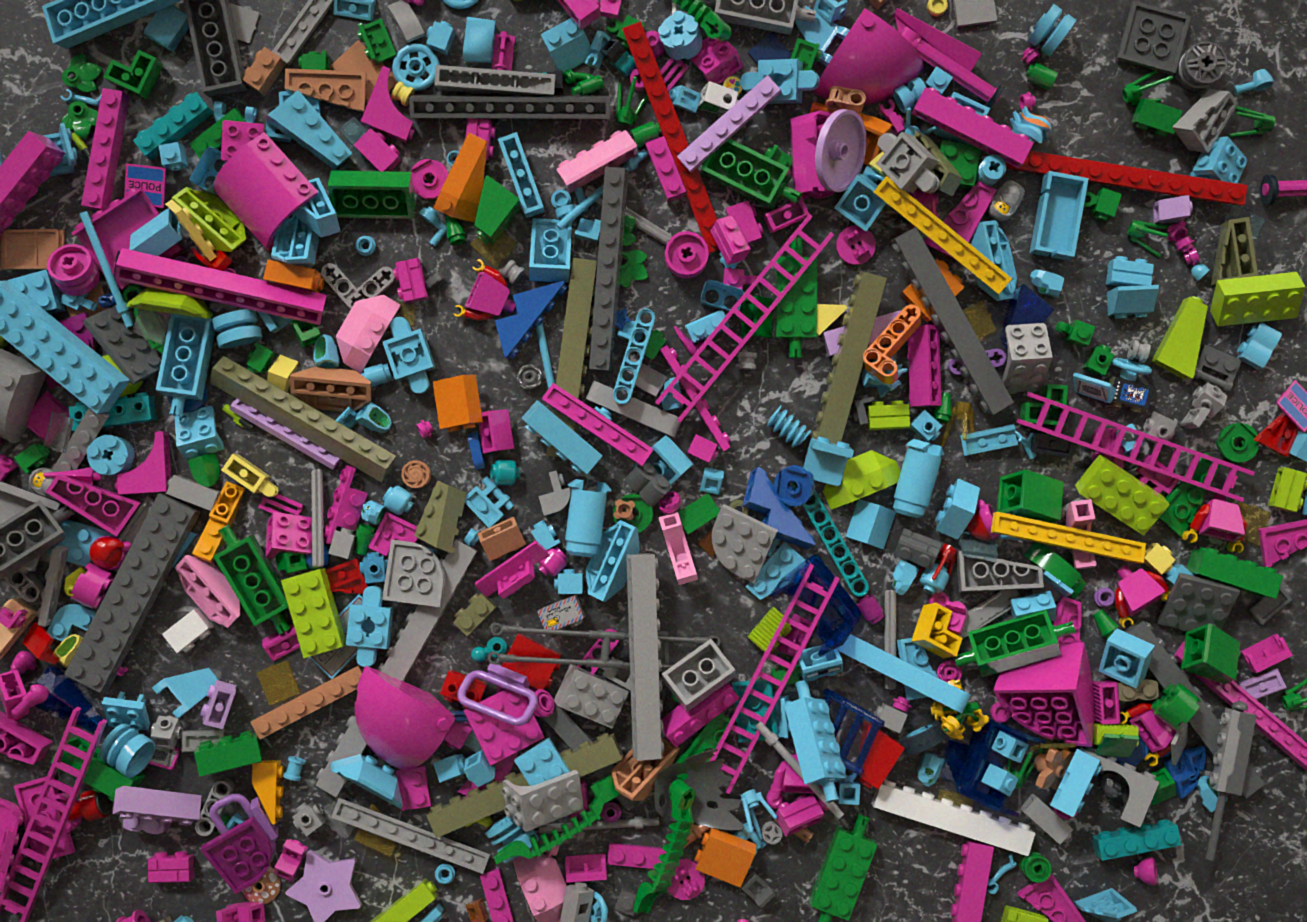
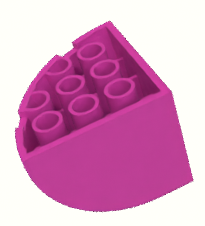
[813,8,924,105]
[994,642,1095,747]
[355,666,456,770]

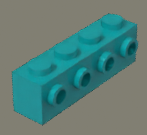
[133,92,214,161]
[69,393,157,431]
[1092,820,1182,861]

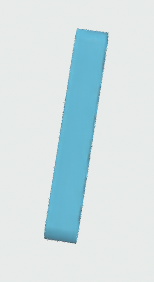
[837,632,971,713]

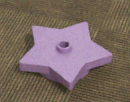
[285,850,362,922]

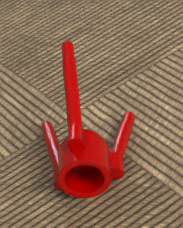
[915,544,958,586]

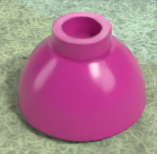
[646,31,665,58]
[528,689,555,717]
[1134,857,1158,886]

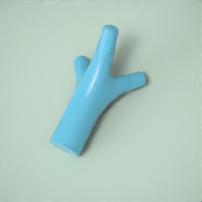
[1015,431,1037,459]

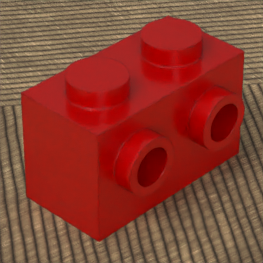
[440,670,488,708]

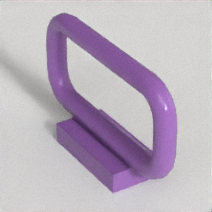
[457,663,538,726]
[210,794,279,856]

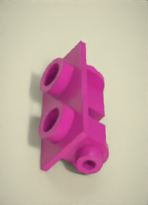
[492,31,515,71]

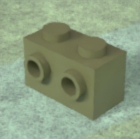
[453,593,498,636]

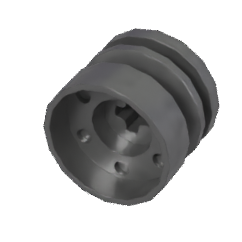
[1175,42,1227,92]

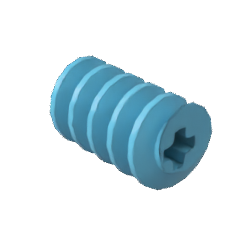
[975,155,1006,187]
[767,405,811,448]

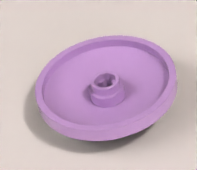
[815,109,866,192]

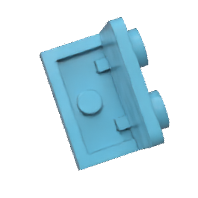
[43,123,78,177]
[1193,137,1247,183]
[174,406,224,460]
[803,436,854,486]

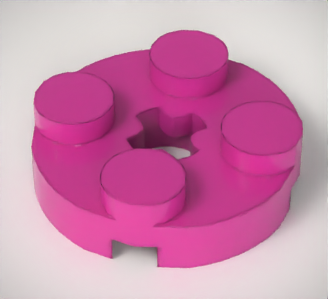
[411,159,449,200]

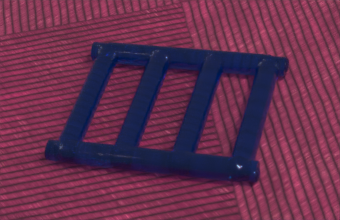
[824,688,885,776]

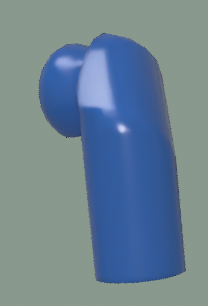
[98,293,130,308]

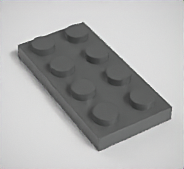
[83,305,161,385]

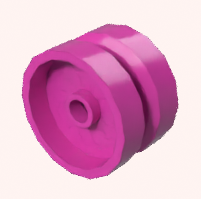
[665,231,709,279]
[47,244,100,296]

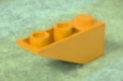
[252,760,284,824]

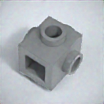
[1192,382,1227,418]
[1143,411,1177,444]
[151,716,183,750]
[292,801,327,836]

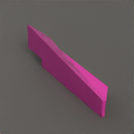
[893,8,982,72]

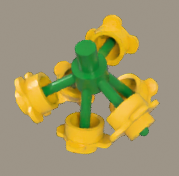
[931,680,989,740]

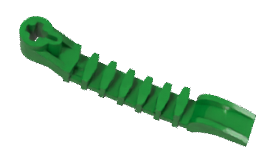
[673,0,731,42]
[493,775,621,865]
[633,779,696,914]

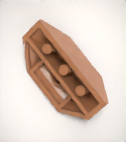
[290,367,371,412]
[611,738,680,801]

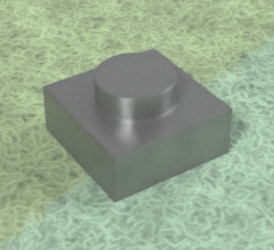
[615,888,636,916]

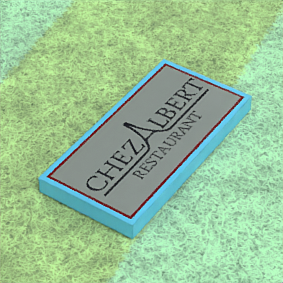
[309,594,363,679]

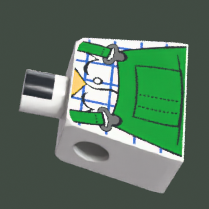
[698,81,739,115]

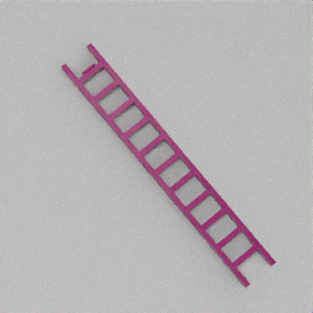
[655,214,834,422]
[1017,392,1255,502]
[709,563,839,794]
[0,707,107,922]

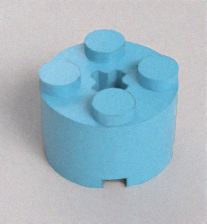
[658,11,702,60]
[87,435,135,476]

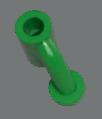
[563,69,604,96]

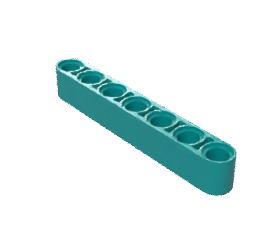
[790,482,869,596]

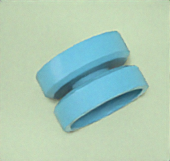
[1027,4,1076,57]
[212,309,263,348]

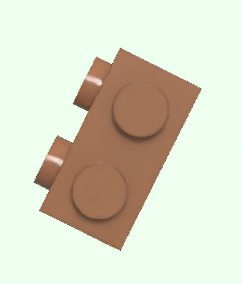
[242,47,286,97]
[477,517,526,561]

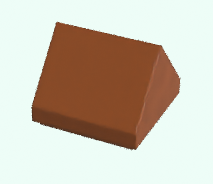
[466,898,489,922]

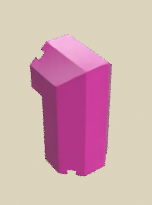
[790,111,834,199]

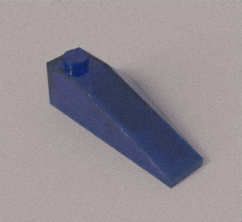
[35,665,107,733]

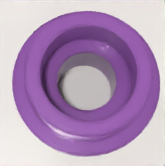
[1094,587,1115,607]

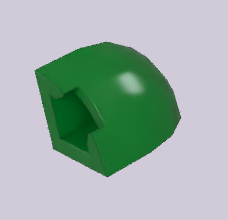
[188,453,220,487]

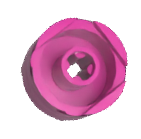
[70,563,115,609]

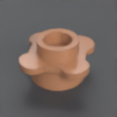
[614,499,635,520]

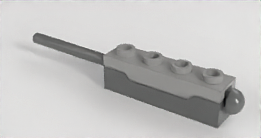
[1206,701,1257,861]

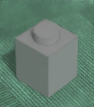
[328,527,356,559]
[874,703,908,733]

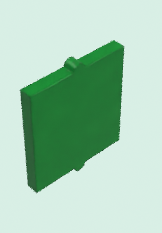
[1096,734,1139,757]

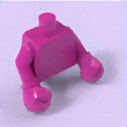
[0,651,49,720]
[766,749,829,811]

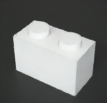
[162,608,214,653]

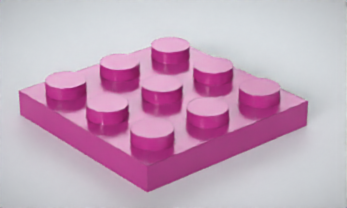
[463,689,544,766]

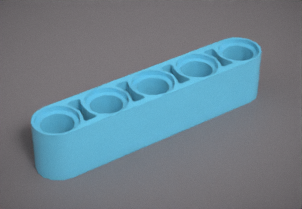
[613,308,655,405]

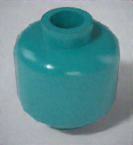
[490,459,520,486]

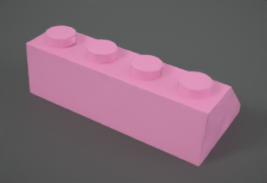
[556,130,638,193]

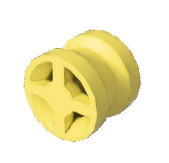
[391,81,415,107]

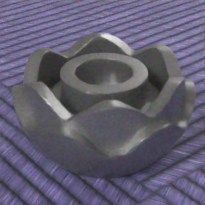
[517,364,542,389]
[1101,773,1122,798]

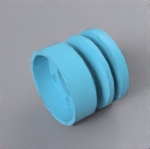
[99,723,156,778]
[486,815,540,863]

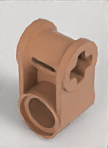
[825,86,866,114]

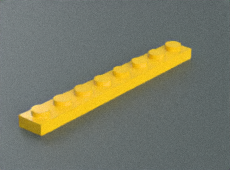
[873,176,1012,294]
[991,512,1146,564]

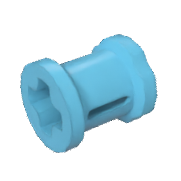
[283,756,306,781]

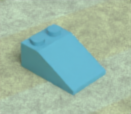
[529,218,572,283]

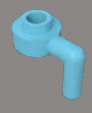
[555,187,588,219]
[419,206,447,247]

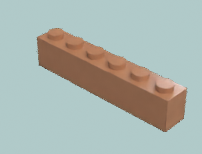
[251,665,365,740]

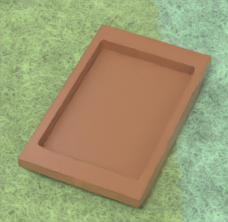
[0,229,65,270]

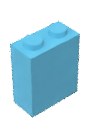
[129,209,182,256]

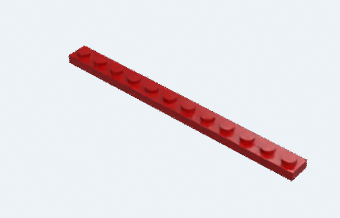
[622,21,720,254]
[1005,151,1248,206]

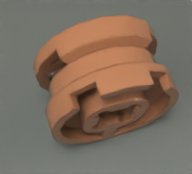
[401,460,431,488]

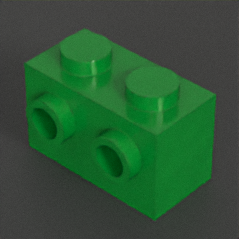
[1131,98,1183,137]

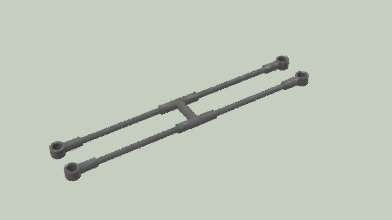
[487,622,720,670]

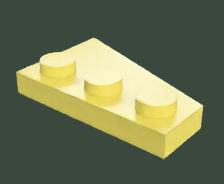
[165,200,216,261]

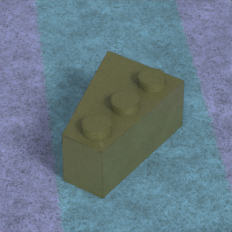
[914,131,962,196]
[1211,217,1258,285]
[414,481,466,554]

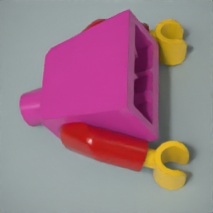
[453,259,515,321]
[1182,493,1247,553]
[1115,565,1171,628]
[1119,703,1180,766]

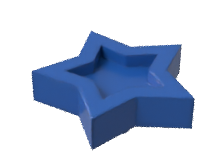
[616,308,632,331]

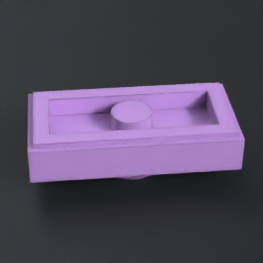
[1239,668,1287,699]

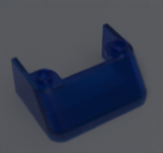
[770,555,861,657]
[956,719,1046,817]

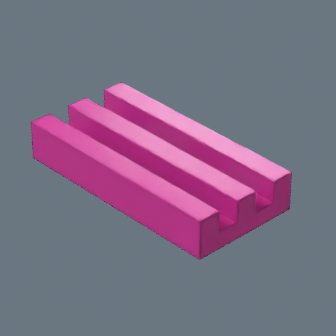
[660,58,689,93]
[258,494,304,516]

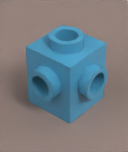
[360,552,388,583]

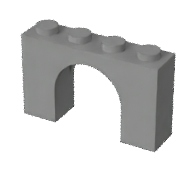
[1080,746,1159,827]

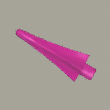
[43,467,102,485]

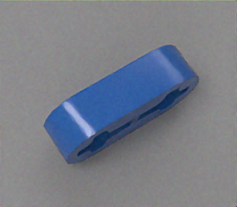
[468,431,486,470]

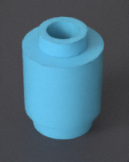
[361,363,392,387]

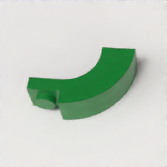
[1023,542,1087,599]

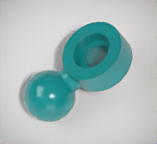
[471,637,507,663]

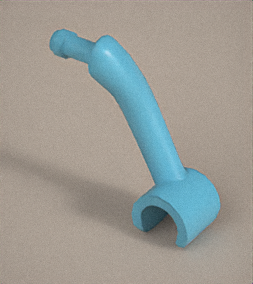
[61,89,101,106]
[986,854,1017,894]

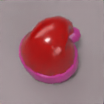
[966,499,1000,541]
[89,536,132,571]

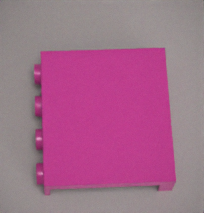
[72,188,185,292]

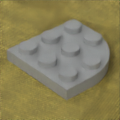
[712,504,778,583]
[382,540,445,608]

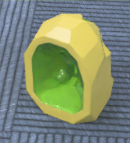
[54,634,83,668]

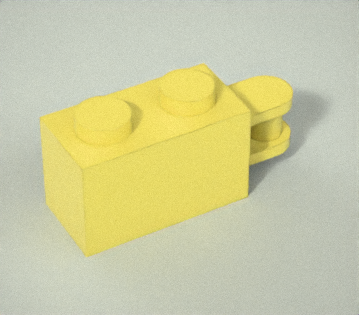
[222,454,279,497]

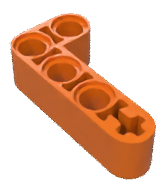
[863,305,921,384]

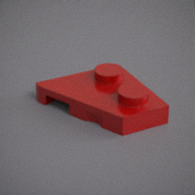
[1253,412,1299,457]
[325,557,369,594]

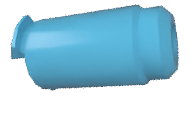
[893,439,944,518]
[565,479,612,557]

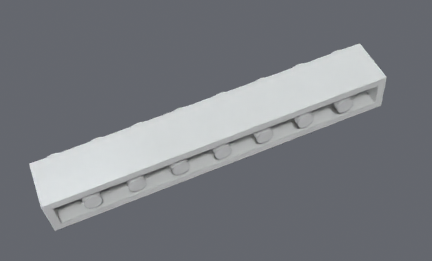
[871,779,1035,856]

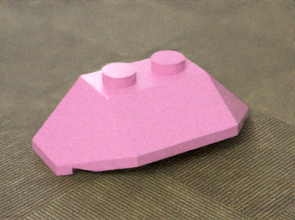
[336,295,401,373]
[175,555,240,628]
[513,847,567,922]

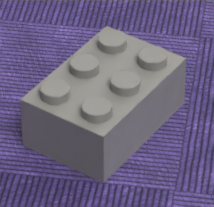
[662,639,736,712]
[554,665,629,728]

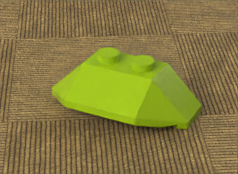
[171,187,246,252]
[127,287,213,319]
[823,450,901,510]

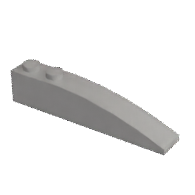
[434,65,556,95]

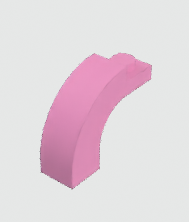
[1066,499,1096,570]
[659,512,698,585]

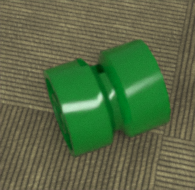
[1019,850,1052,883]

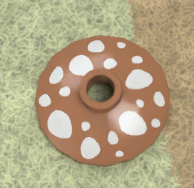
[242,866,281,904]

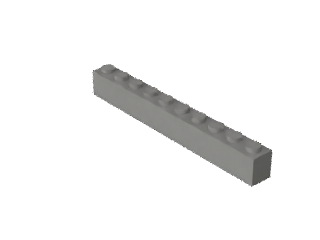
[626,553,664,761]

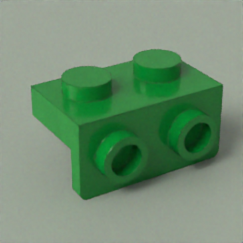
[357,18,397,65]
[790,38,823,72]

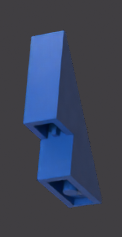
[495,281,568,359]
[742,467,816,549]

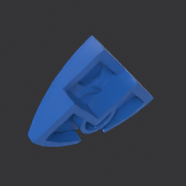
[1162,746,1206,799]

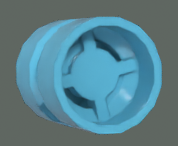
[893,77,926,113]

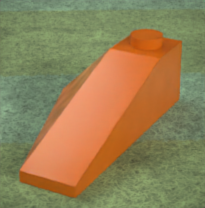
[810,102,893,167]
[434,132,488,223]

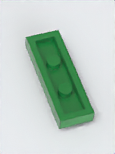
[189,108,246,159]

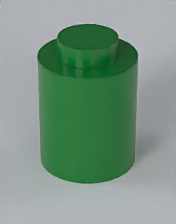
[1025,63,1058,91]
[630,121,662,148]

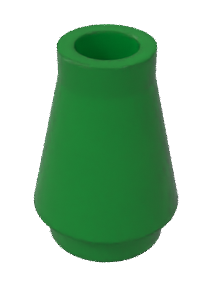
[445,216,466,246]
[932,392,952,423]
[355,524,375,555]
[1092,609,1119,640]

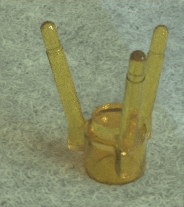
[940,402,975,447]

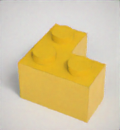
[911,603,962,658]

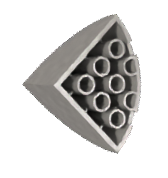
[0,348,47,443]

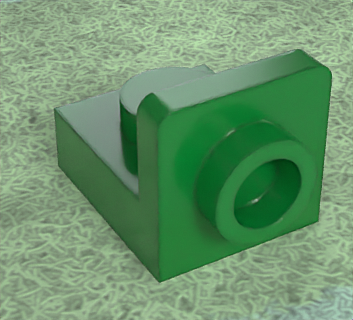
[764,144,792,168]

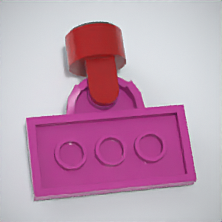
[14,776,112,864]

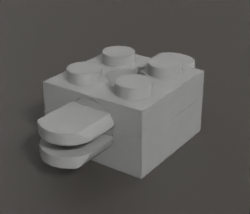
[876,132,940,193]

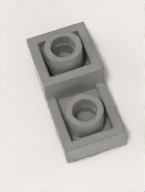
[387,0,425,43]

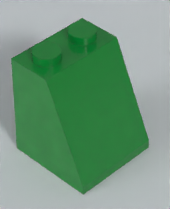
[474,175,521,245]
[997,469,1064,523]
[1181,623,1240,684]

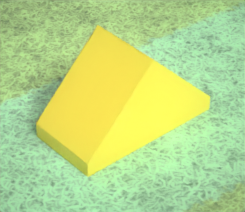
[817,304,848,337]
[267,355,299,393]

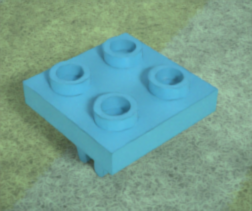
[102,692,150,731]

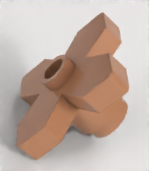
[1034,748,1075,790]

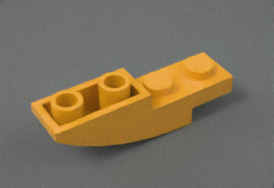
[192,481,245,563]

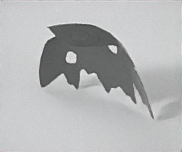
[654,749,744,830]

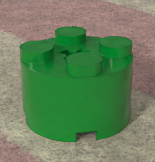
[1151,683,1201,730]

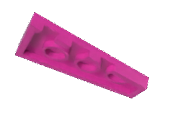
[924,181,997,261]

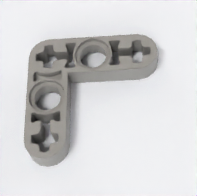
[321,263,396,309]

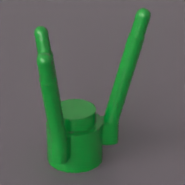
[1122,70,1173,106]
[615,76,648,126]
[1228,106,1275,138]
[1127,220,1169,257]
[1281,679,1307,712]
[1006,747,1045,789]

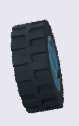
[899,721,947,755]

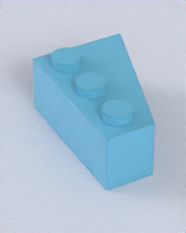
[293,178,341,238]
[1050,748,1102,817]

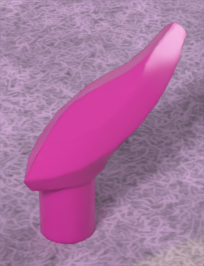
[674,326,706,356]

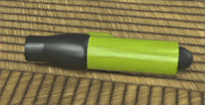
[71,131,91,161]
[221,404,255,430]

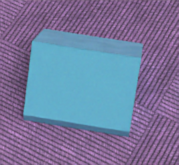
[845,499,896,550]

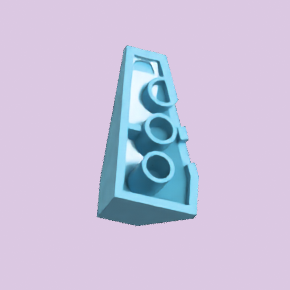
[1075,888,1137,922]

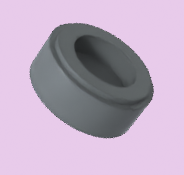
[425,272,445,289]

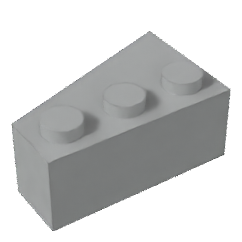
[1172,89,1238,153]

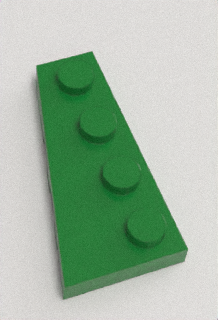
[1158,452,1221,539]
[675,713,730,780]

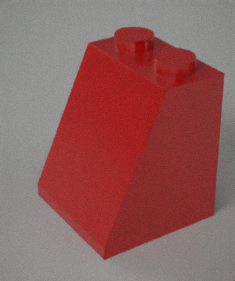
[857,721,905,789]

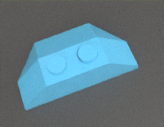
[271,214,319,266]
[971,220,1017,301]
[586,520,640,602]
[330,754,403,809]

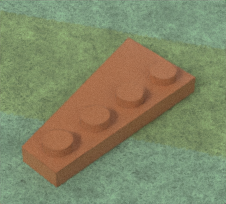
[285,69,367,113]

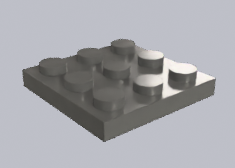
[1116,1,1191,75]
[1157,573,1240,631]

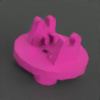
[836,225,876,265]
[667,858,705,900]

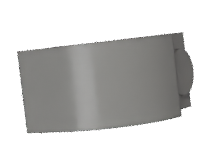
[539,470,571,516]

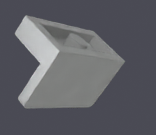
[622,358,667,398]

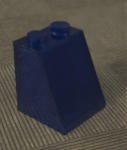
[1000,284,1055,349]

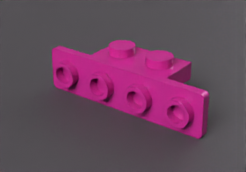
[323,465,368,544]
[475,541,548,599]

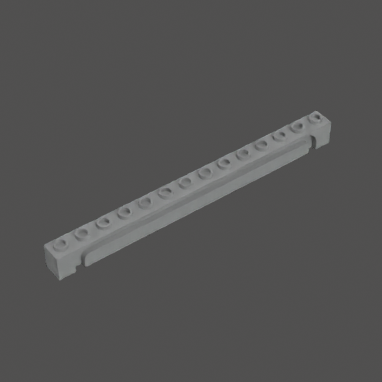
[315,539,478,797]

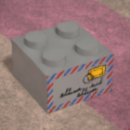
[537,594,586,630]

